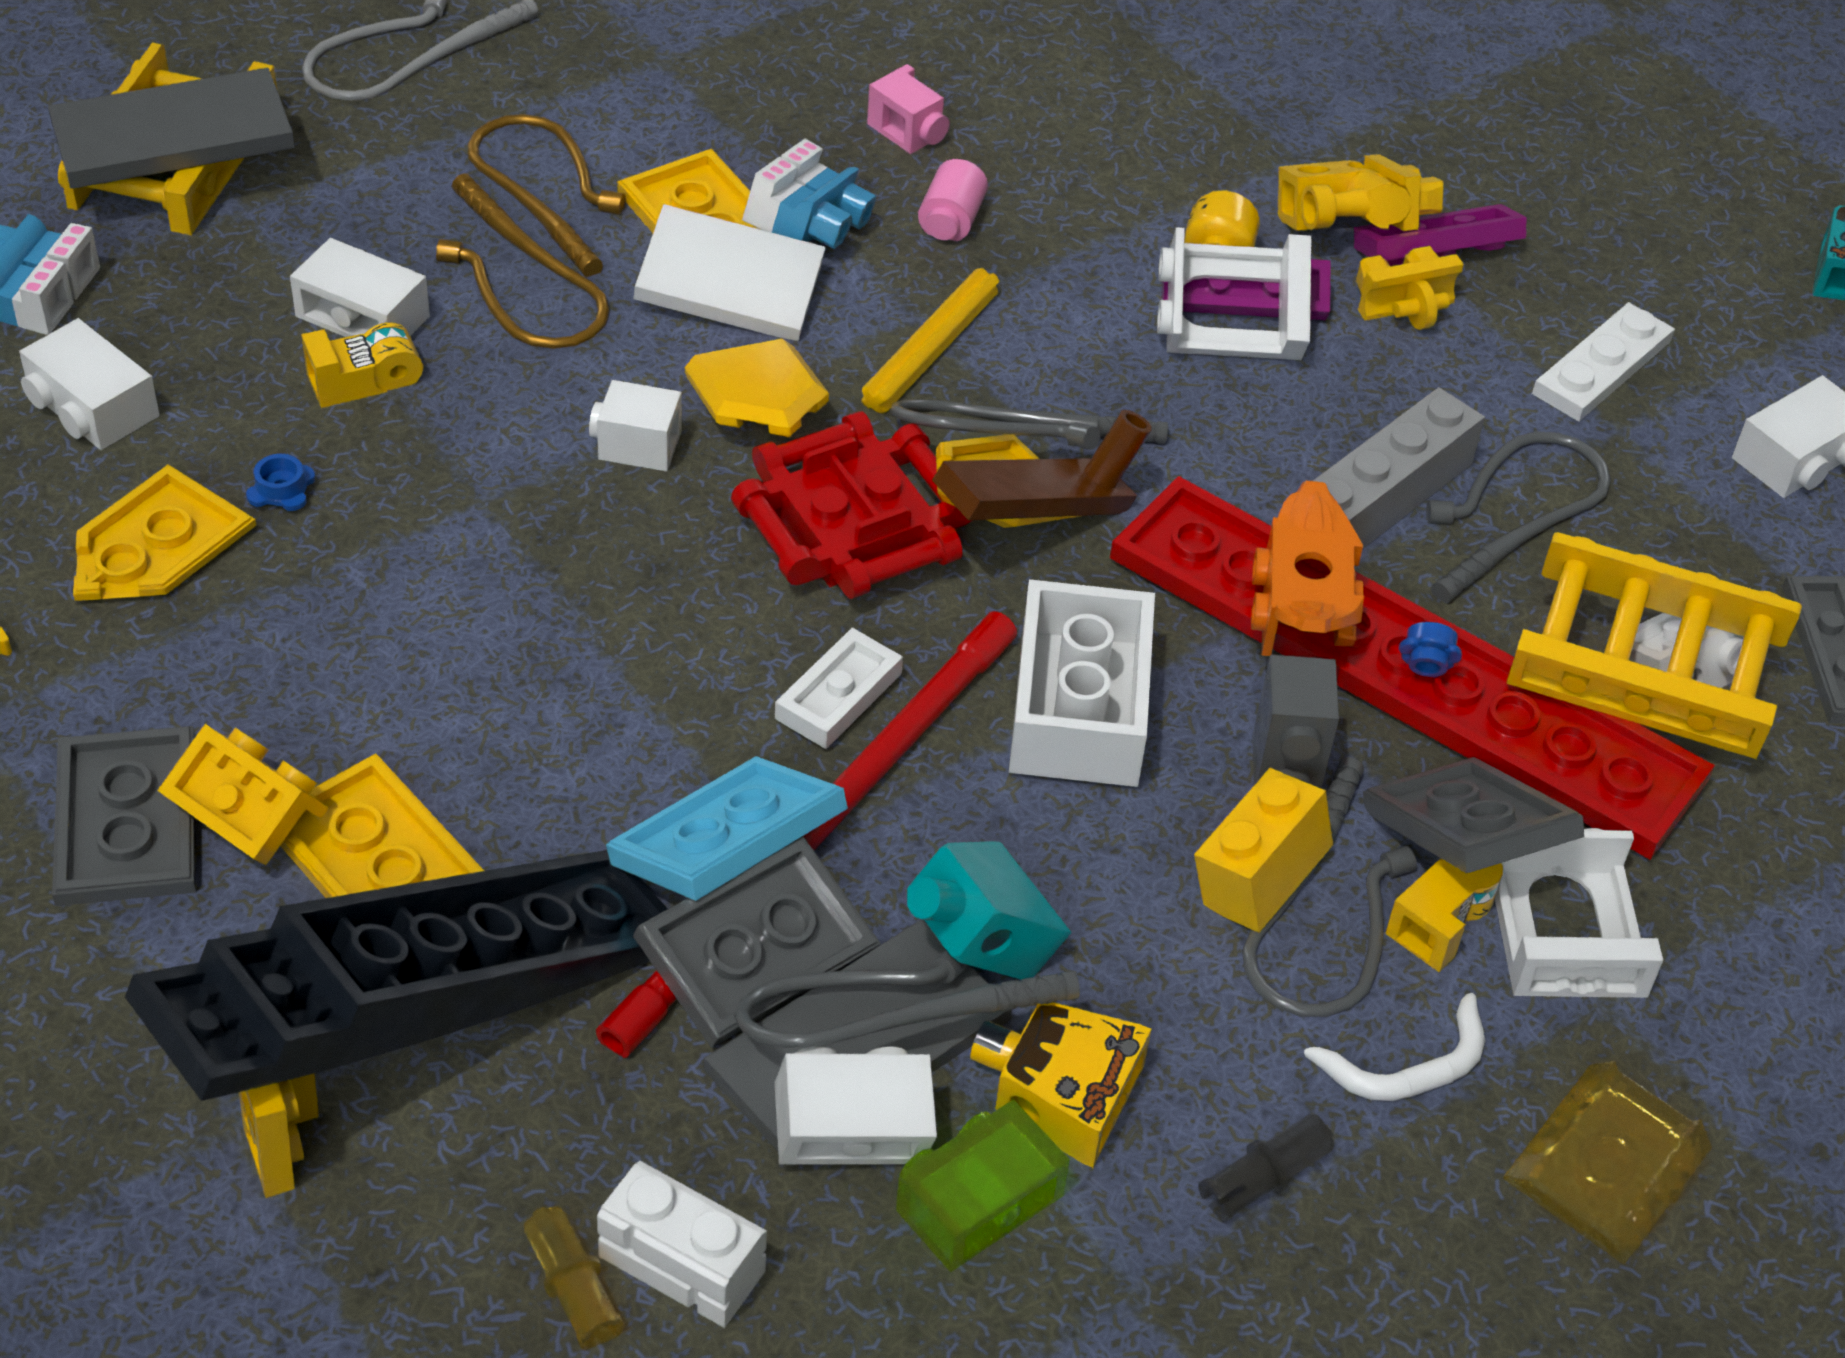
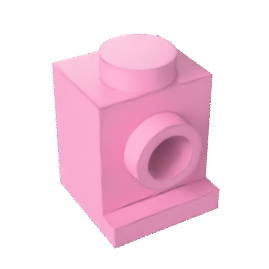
[867,64,950,154]

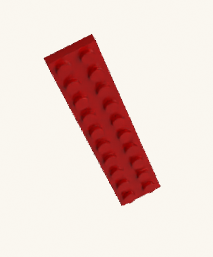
[1110,476,1715,860]

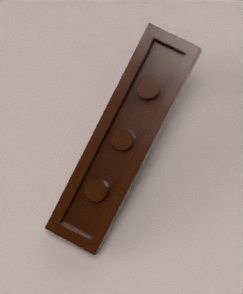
[932,410,1152,520]

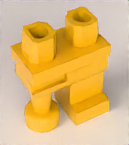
[1278,154,1444,231]

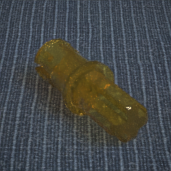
[524,1206,624,1350]

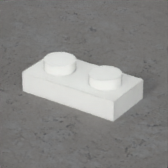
[775,628,903,749]

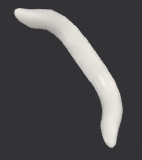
[1304,993,1485,1101]

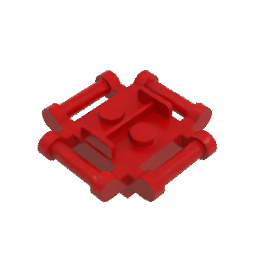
[731,411,972,599]

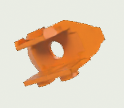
[1251,480,1364,656]

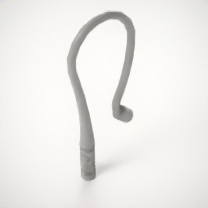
[302,0,539,101]

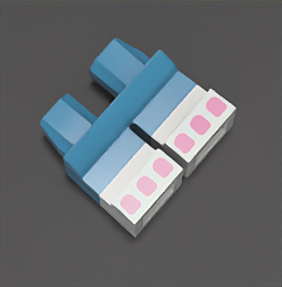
[742,139,876,249]
[0,214,100,335]

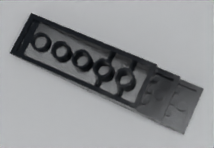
[125,850,668,1101]

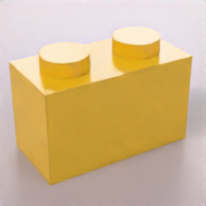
[1194,768,1333,933]

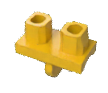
[1356,246,1464,330]

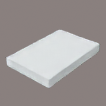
[634,204,825,341]

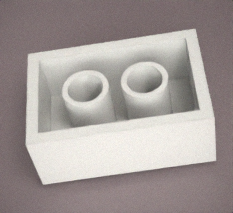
[1009,579,1155,787]

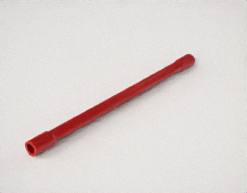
[596,611,1017,1058]

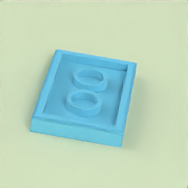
[606,756,848,901]

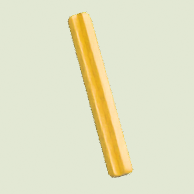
[861,268,999,414]

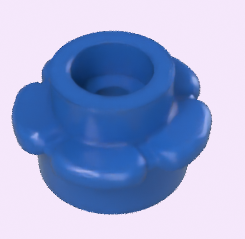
[1399,622,1462,677]

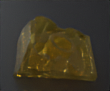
[1503,1061,1712,1264]

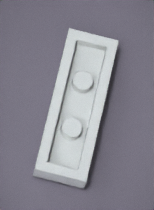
[1532,302,1675,421]

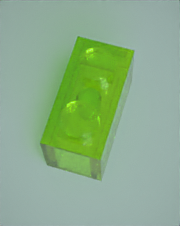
[896,1099,1070,1273]

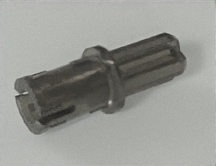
[1198,1114,1334,1223]

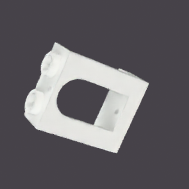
[1157,228,1311,360]
[1495,828,1663,998]

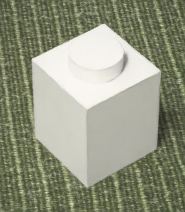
[589,380,682,471]

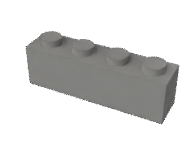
[1313,387,1485,548]

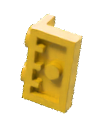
[157,724,329,866]
[239,1073,319,1198]

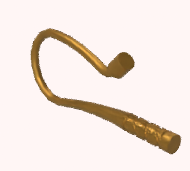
[468,114,625,277]
[436,173,610,349]

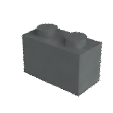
[1252,655,1339,789]

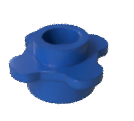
[246,454,315,511]

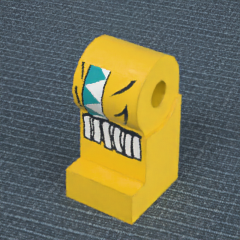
[301,322,423,408]
[1385,858,1503,972]

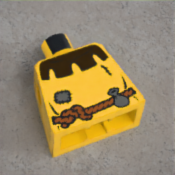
[970,1003,1152,1168]

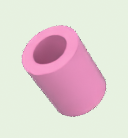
[918,159,988,241]

